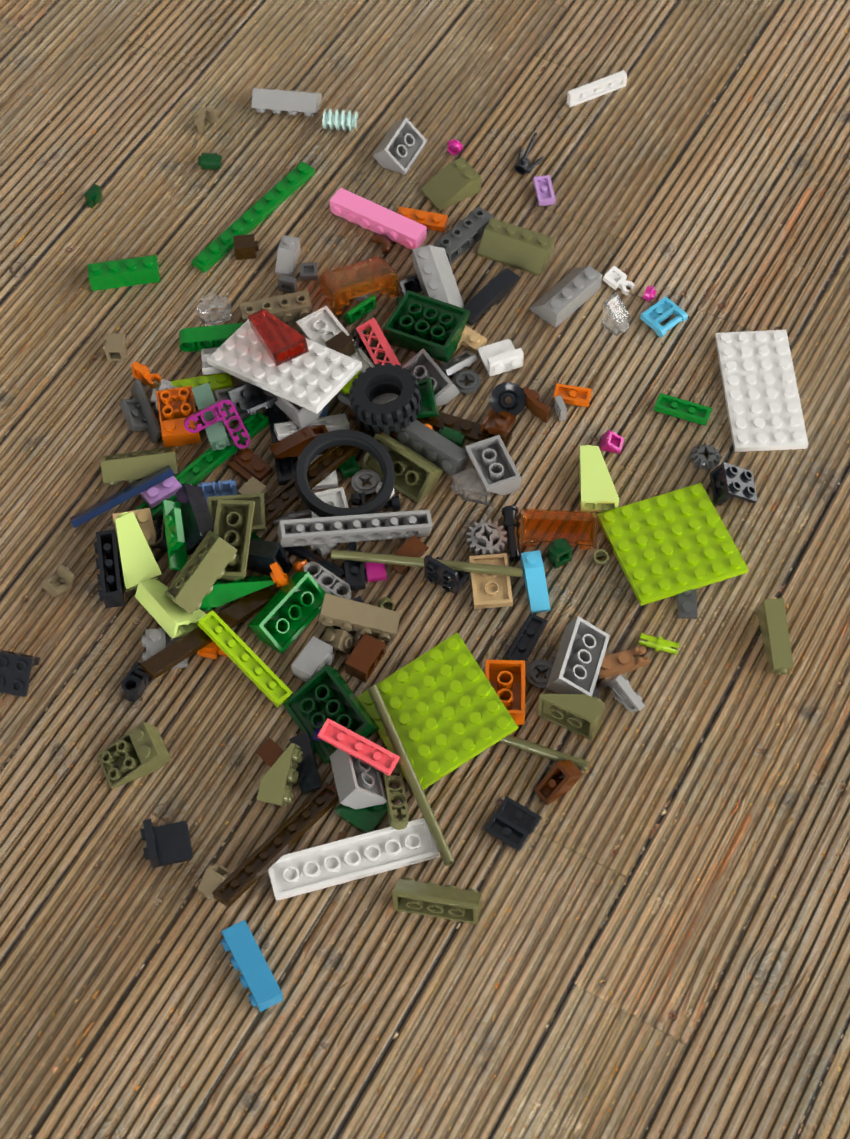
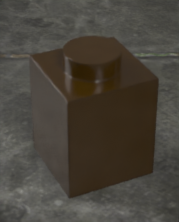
[233,234,259,260]
[325,331,355,356]

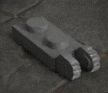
[677,589,698,619]

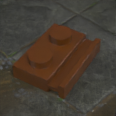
[480,409,516,438]
[227,448,273,482]

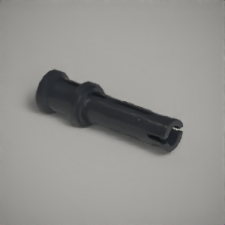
[501,506,521,562]

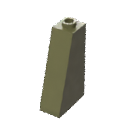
[757,598,794,675]

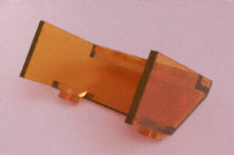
[519,509,598,549]

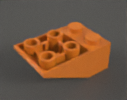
[156,386,201,447]

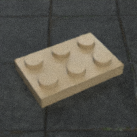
[469,553,513,609]

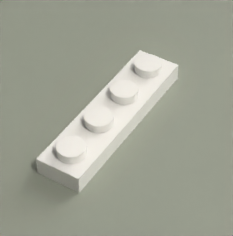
[567,70,627,107]
[274,414,349,441]

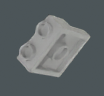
[142,628,188,669]

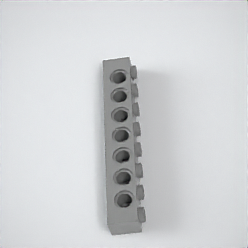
[277,510,433,547]

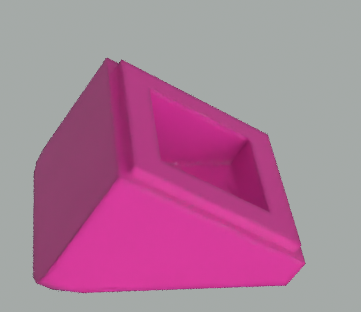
[599,430,624,454]

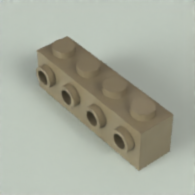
[239,290,313,325]
[318,593,401,641]

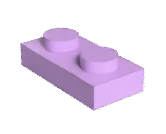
[533,175,556,206]
[141,476,182,509]

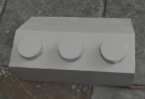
[372,117,427,175]
[402,349,460,406]
[465,435,521,496]
[330,749,387,809]

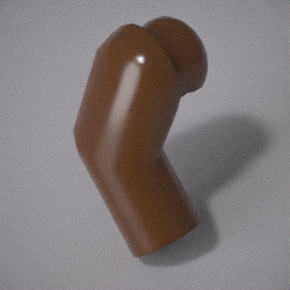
[372,234,392,252]

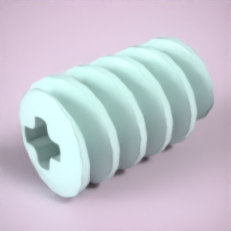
[323,108,358,132]

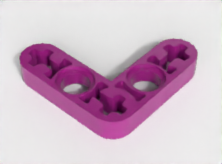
[183,398,251,449]

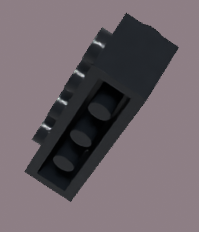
[94,529,125,608]

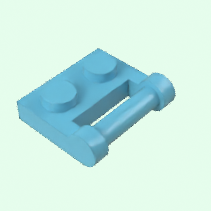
[640,296,688,337]

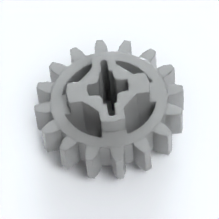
[466,519,507,556]

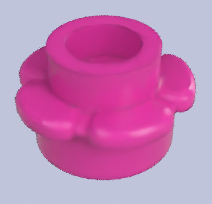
[447,140,463,155]
[643,285,657,302]

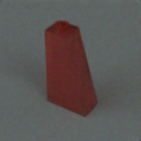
[248,309,309,366]

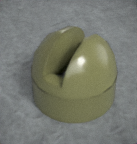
[593,549,609,566]
[377,597,394,611]

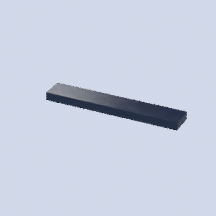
[70,465,174,528]

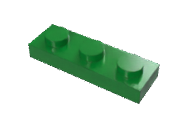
[654,393,712,426]

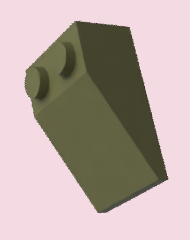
[421,157,481,211]
[207,493,266,533]
[537,694,605,740]

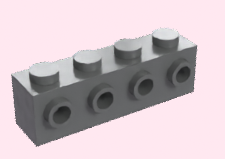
[433,206,494,265]
[396,419,469,476]

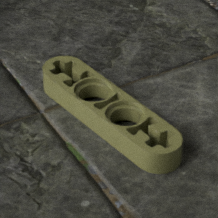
[382,763,409,830]

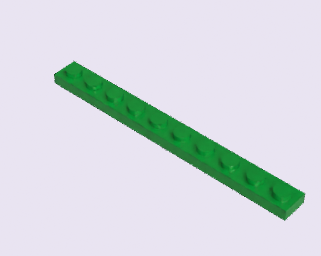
[191,161,315,273]
[135,412,269,520]

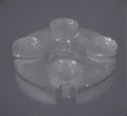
[196,294,232,326]

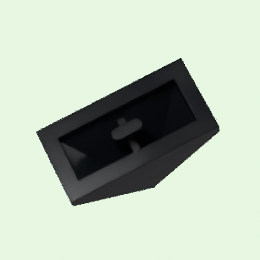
[398,273,422,296]

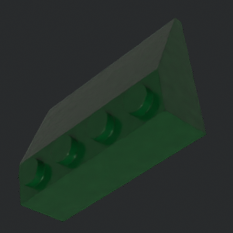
[383,290,470,363]
[283,665,379,764]

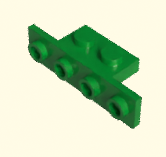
[162,500,188,571]

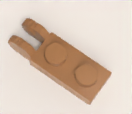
[598,646,651,679]

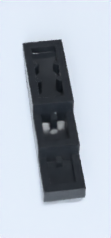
[464,268,520,326]

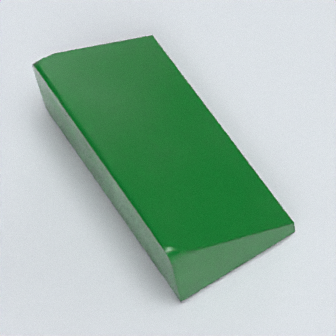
[342,294,376,325]

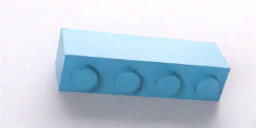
[220,920,284,1012]

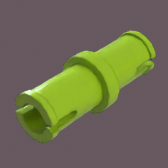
[638,633,680,655]

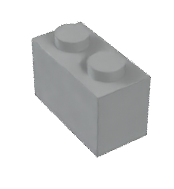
[291,636,335,682]

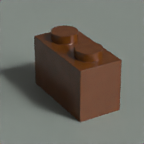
[344,633,386,682]

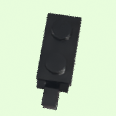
[344,542,366,590]

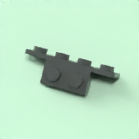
[119,379,162,443]

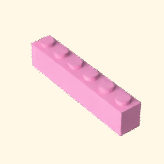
[330,188,427,250]

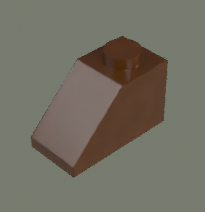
[534,760,583,805]

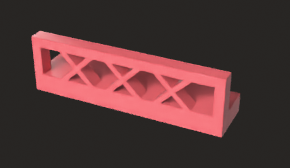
[356,318,403,369]
[318,718,400,776]

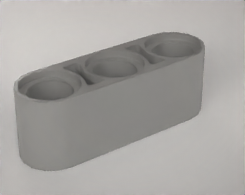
[304,562,351,600]

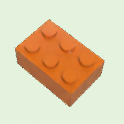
[485,660,525,725]

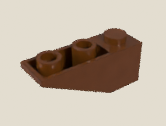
[270,425,329,459]

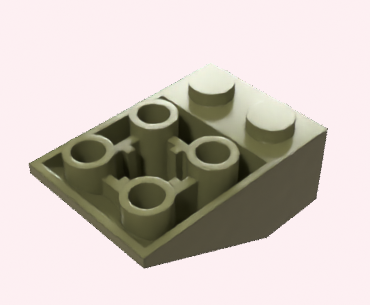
[97,722,171,789]
[256,743,303,807]

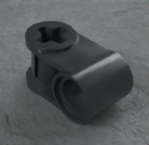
[121,662,153,701]

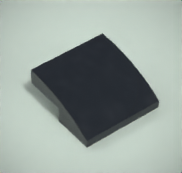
[484,796,542,852]

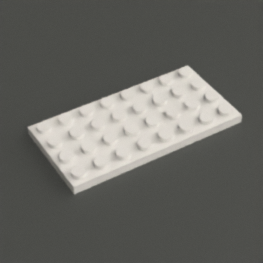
[207,315,363,414]
[715,330,808,452]

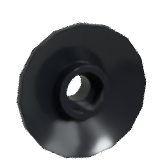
[490,382,526,416]

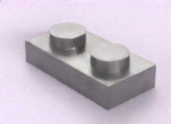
[438,350,477,376]

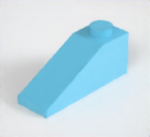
[520,550,551,613]

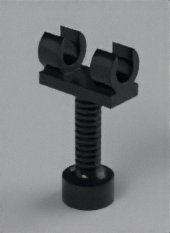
[350,492,401,511]

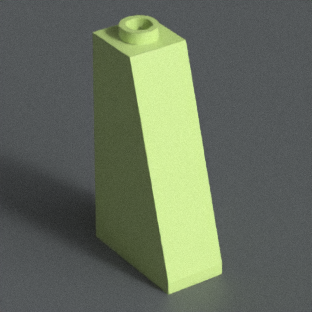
[579,445,619,512]
[115,512,162,592]
[135,578,207,639]

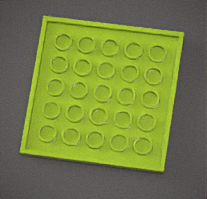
[597,483,748,606]
[357,632,519,790]

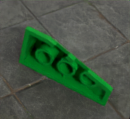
[200,576,274,611]

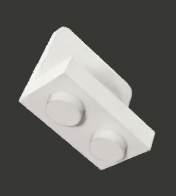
[478,339,524,377]

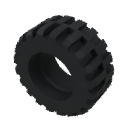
[349,363,422,434]

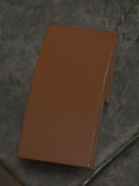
[522,386,551,423]
[392,535,429,575]
[256,737,299,768]

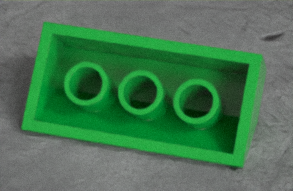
[87,254,161,291]
[247,572,325,654]

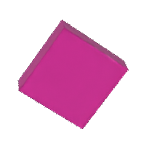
[365,562,387,582]

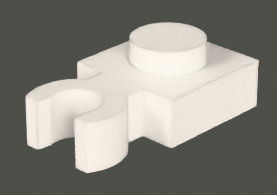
[602,266,635,296]

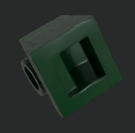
[545,538,573,569]

